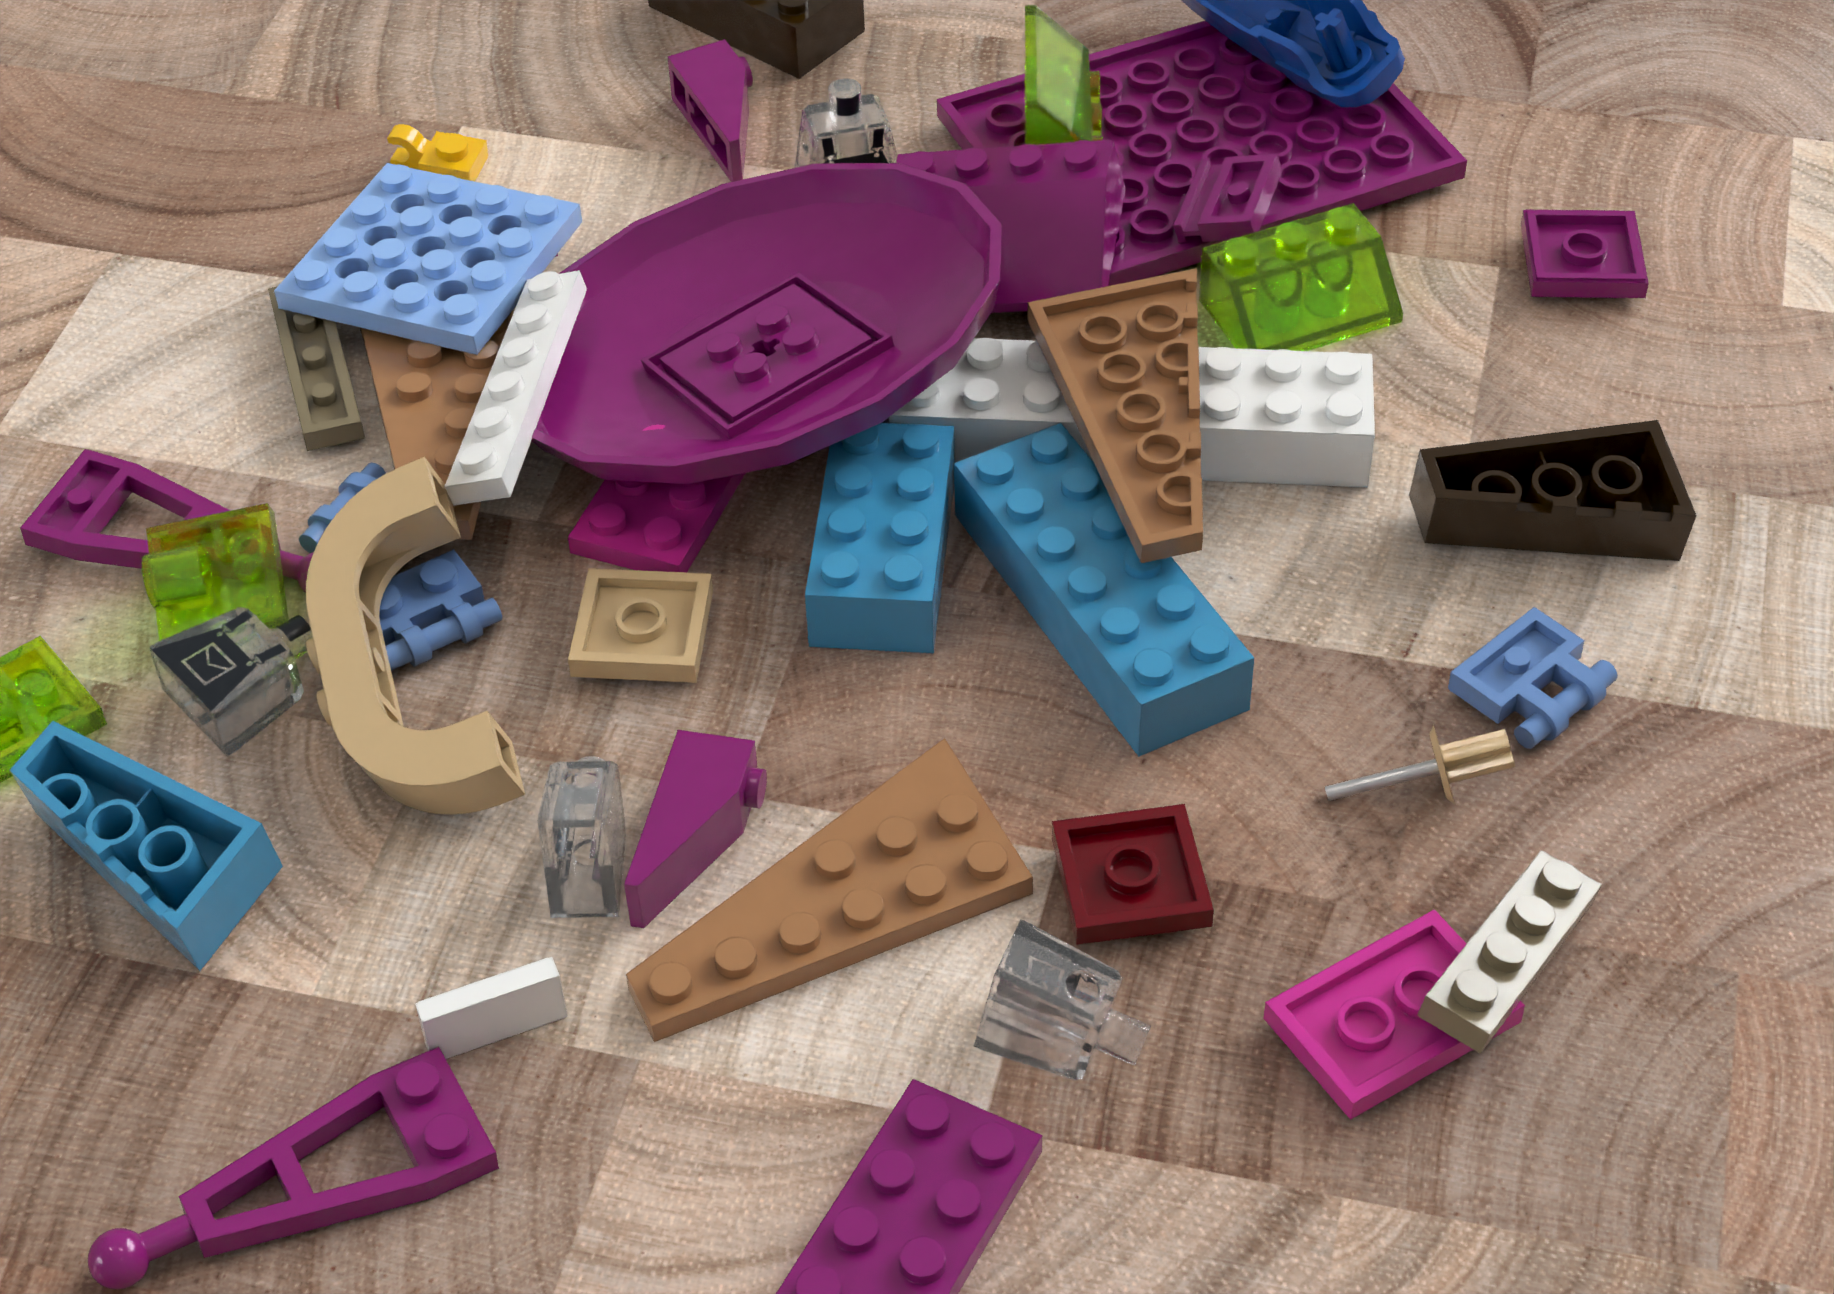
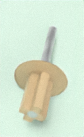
[1325,724,1515,805]

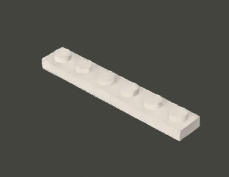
[445,270,587,506]

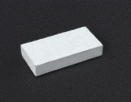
[415,957,568,1059]

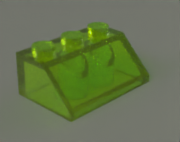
[1024,5,1103,145]
[1199,203,1403,351]

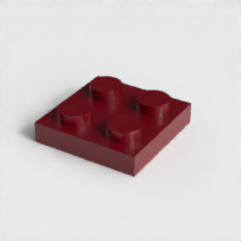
[1052,804,1214,945]

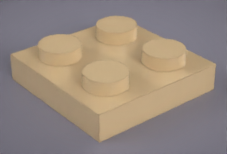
[568,568,713,683]

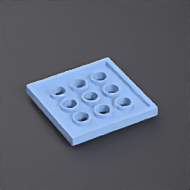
[274,163,582,355]

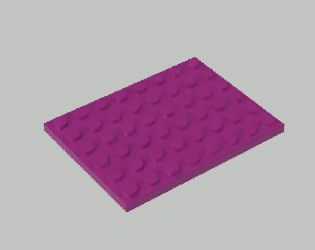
[937,21,1467,286]

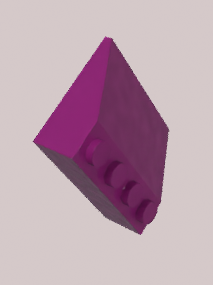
[896,139,1126,313]

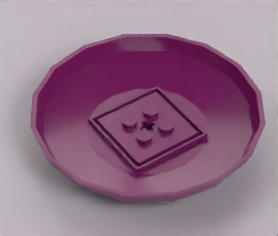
[531,163,1002,484]

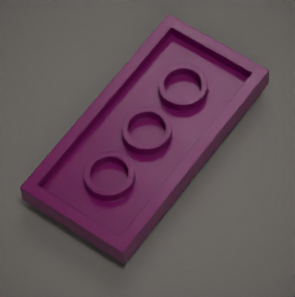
[776,1079,1042,1294]

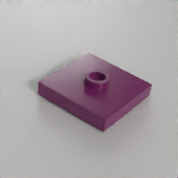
[1521,209,1649,298]

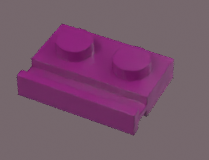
[1173,153,1282,243]

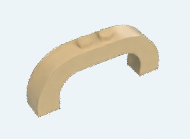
[306,457,525,815]

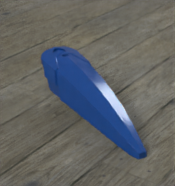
[1181,0,1405,107]

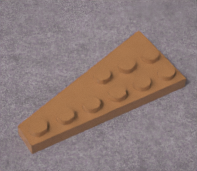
[1028,268,1203,563]
[360,310,514,540]
[626,738,1033,1042]

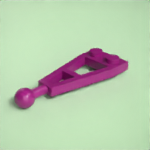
[20,449,314,593]
[87,1047,499,1290]

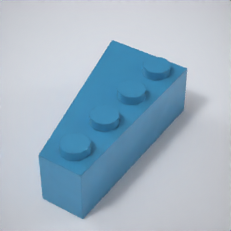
[10,721,283,971]

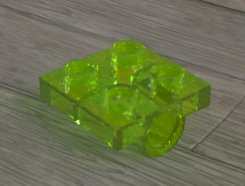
[142,503,289,646]
[0,636,107,783]

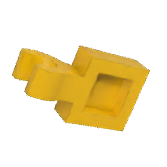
[387,124,488,181]

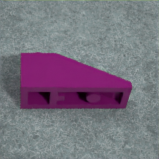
[667,39,753,182]
[624,730,767,928]

